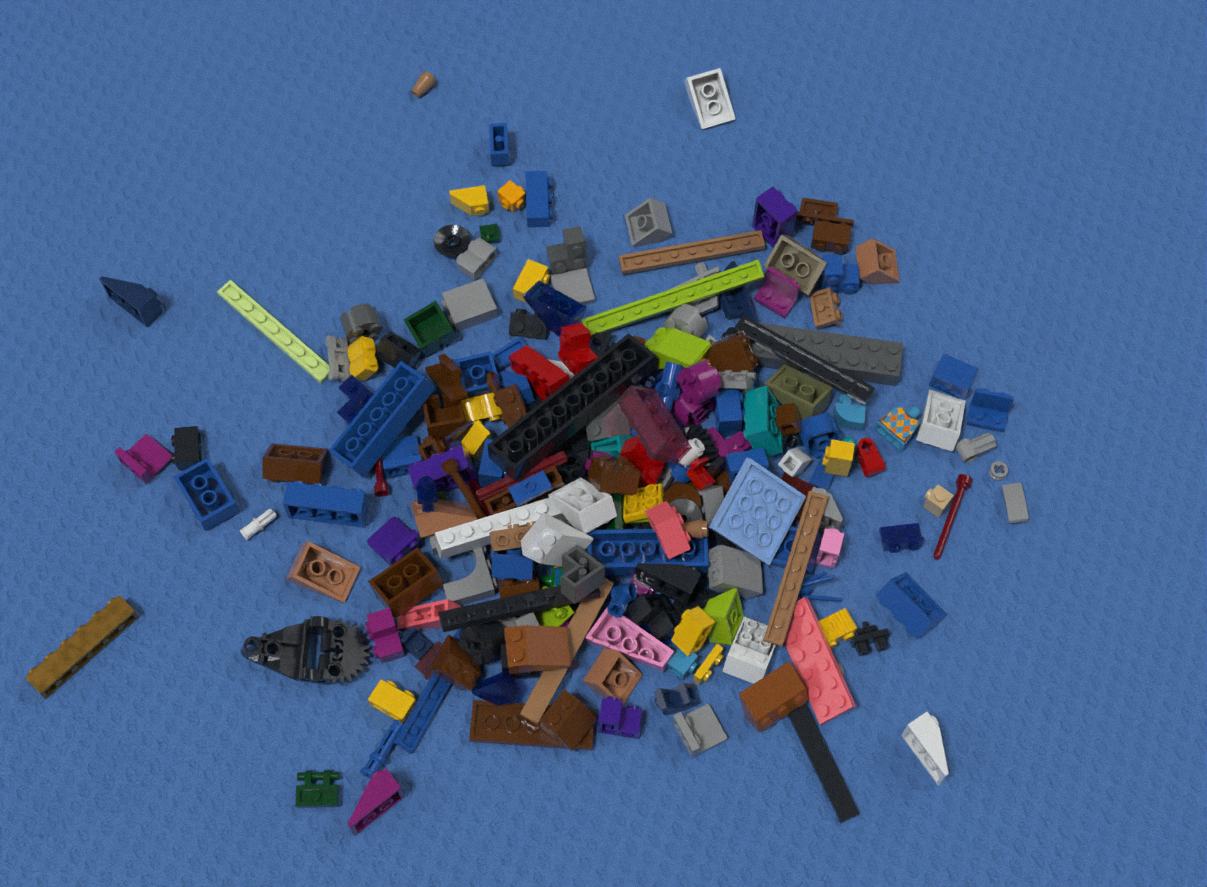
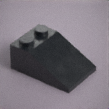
[633,563,701,606]

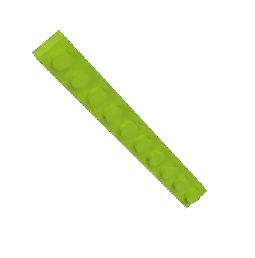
[581,260,765,338]

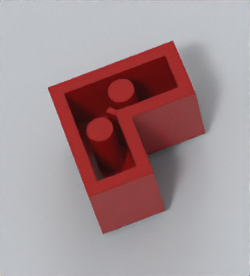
[558,322,598,375]
[619,434,667,488]

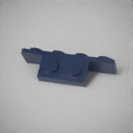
[719,261,759,323]

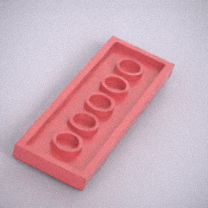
[784,597,856,725]

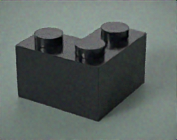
[626,594,681,641]

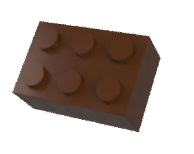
[368,548,444,618]

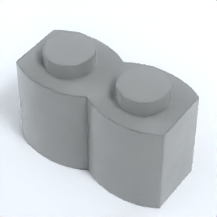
[456,237,497,280]

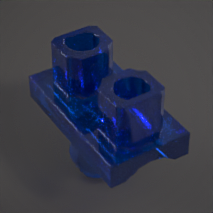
[416,476,438,512]

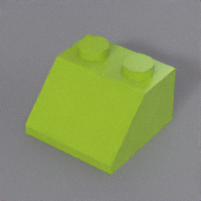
[702,588,744,645]

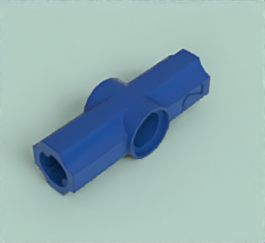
[652,362,682,422]

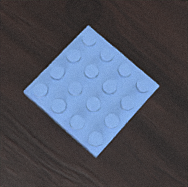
[709,458,806,565]

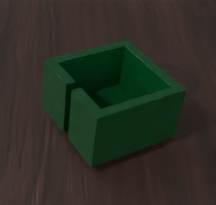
[403,300,458,357]

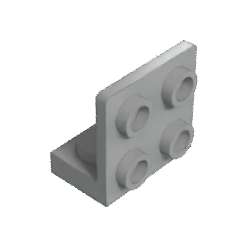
[673,704,727,758]

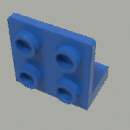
[929,354,978,400]
[966,389,1014,433]
[382,435,422,478]

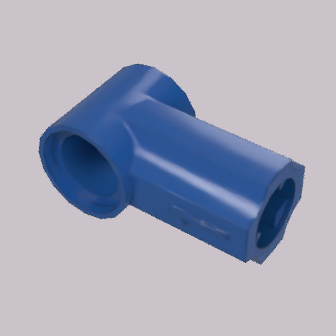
[607,583,637,618]

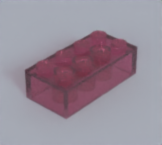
[617,385,692,463]

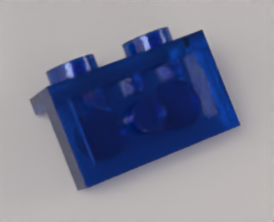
[879,523,925,553]

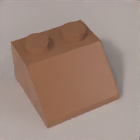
[856,238,900,284]
[583,648,643,706]

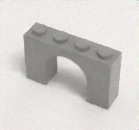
[428,534,497,606]

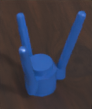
[798,572,842,602]

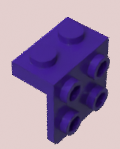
[367,517,421,566]

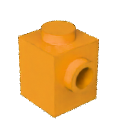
[497,180,526,213]

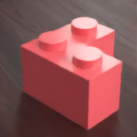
[645,501,691,559]

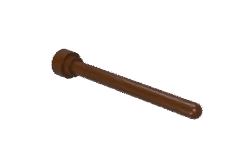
[441,458,486,519]

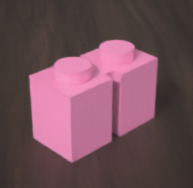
[815,528,844,569]

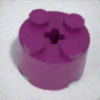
[676,360,721,404]
[671,393,715,426]

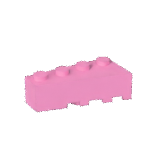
[585,608,674,672]

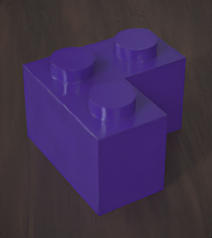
[598,696,642,739]

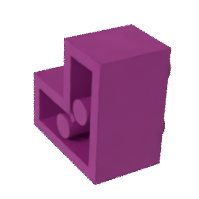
[708,426,752,474]
[365,608,405,664]

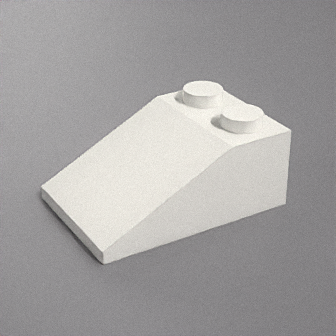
[684,68,735,129]
[916,389,966,452]
[548,478,617,533]
[521,512,593,567]
[901,712,949,786]

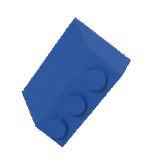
[876,572,947,639]

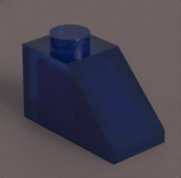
[472,670,521,706]

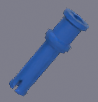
[360,720,404,779]

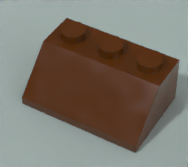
[262,443,328,485]

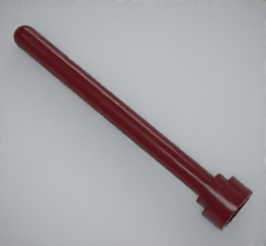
[373,457,390,497]
[933,474,973,560]

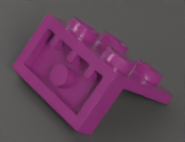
[754,267,800,319]
[114,434,172,484]

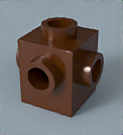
[418,435,448,460]

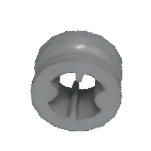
[989,461,1008,481]

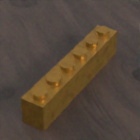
[25,595,139,700]

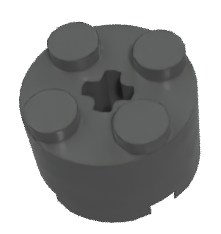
[340,304,383,345]

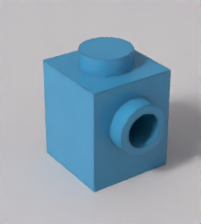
[667,648,698,680]

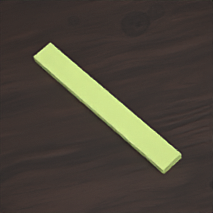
[217,280,330,384]

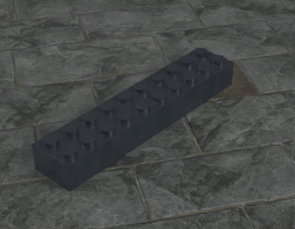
[488,333,656,482]

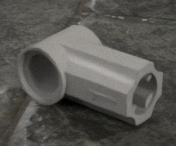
[955,432,997,463]

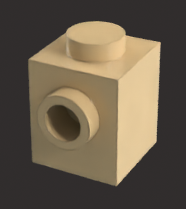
[923,484,954,518]

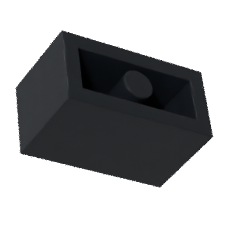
[375,331,421,369]
[171,426,202,471]

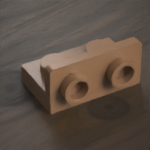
[809,287,843,329]

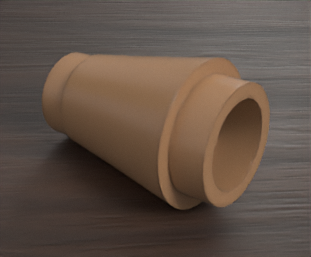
[411,71,436,98]
[681,519,709,539]

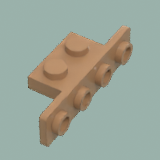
[489,521,565,552]

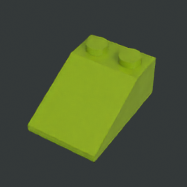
[644,327,712,369]

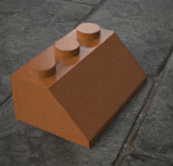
[739,661,808,732]

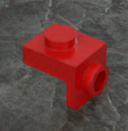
[686,457,716,491]

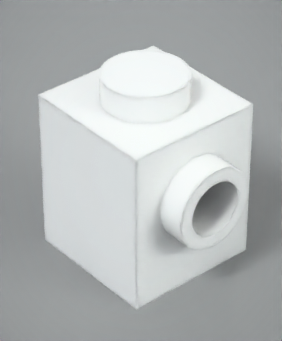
[778,447,812,477]

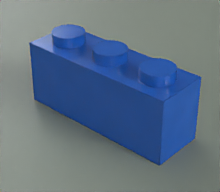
[525,171,553,227]

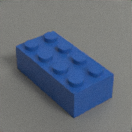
[283,481,369,528]

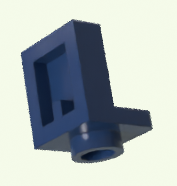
[401,627,433,662]

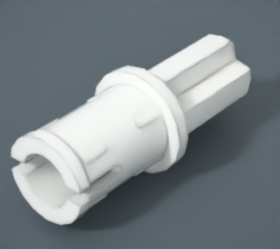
[239,509,277,540]

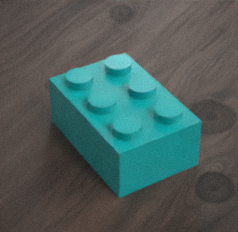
[743,385,783,457]

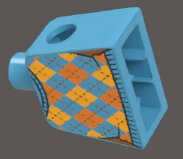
[874,406,921,452]

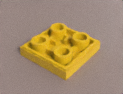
[623,484,663,523]

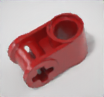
[855,438,885,477]

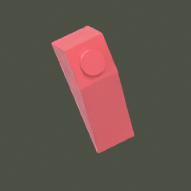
[397,599,461,630]

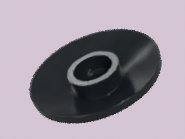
[434,225,470,257]

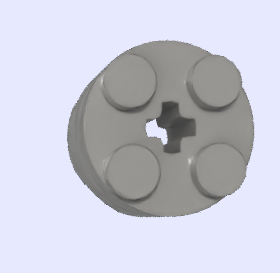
[664,304,707,338]

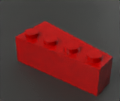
[509,345,569,401]

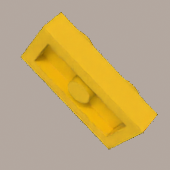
[693,644,724,685]

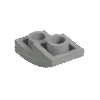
[1002,483,1029,523]

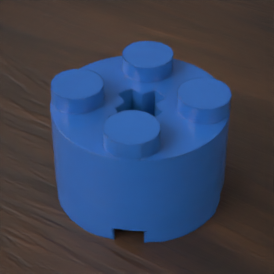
[798,412,842,458]

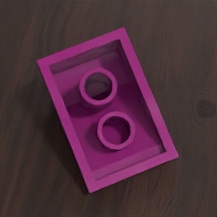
[348,768,405,836]

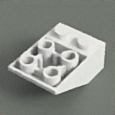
[722,617,776,684]

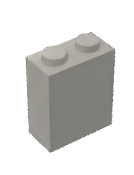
[440,278,498,332]

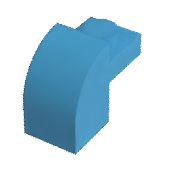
[833,393,866,431]

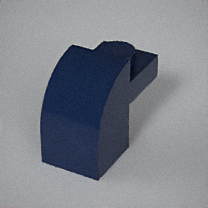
[654,683,700,715]

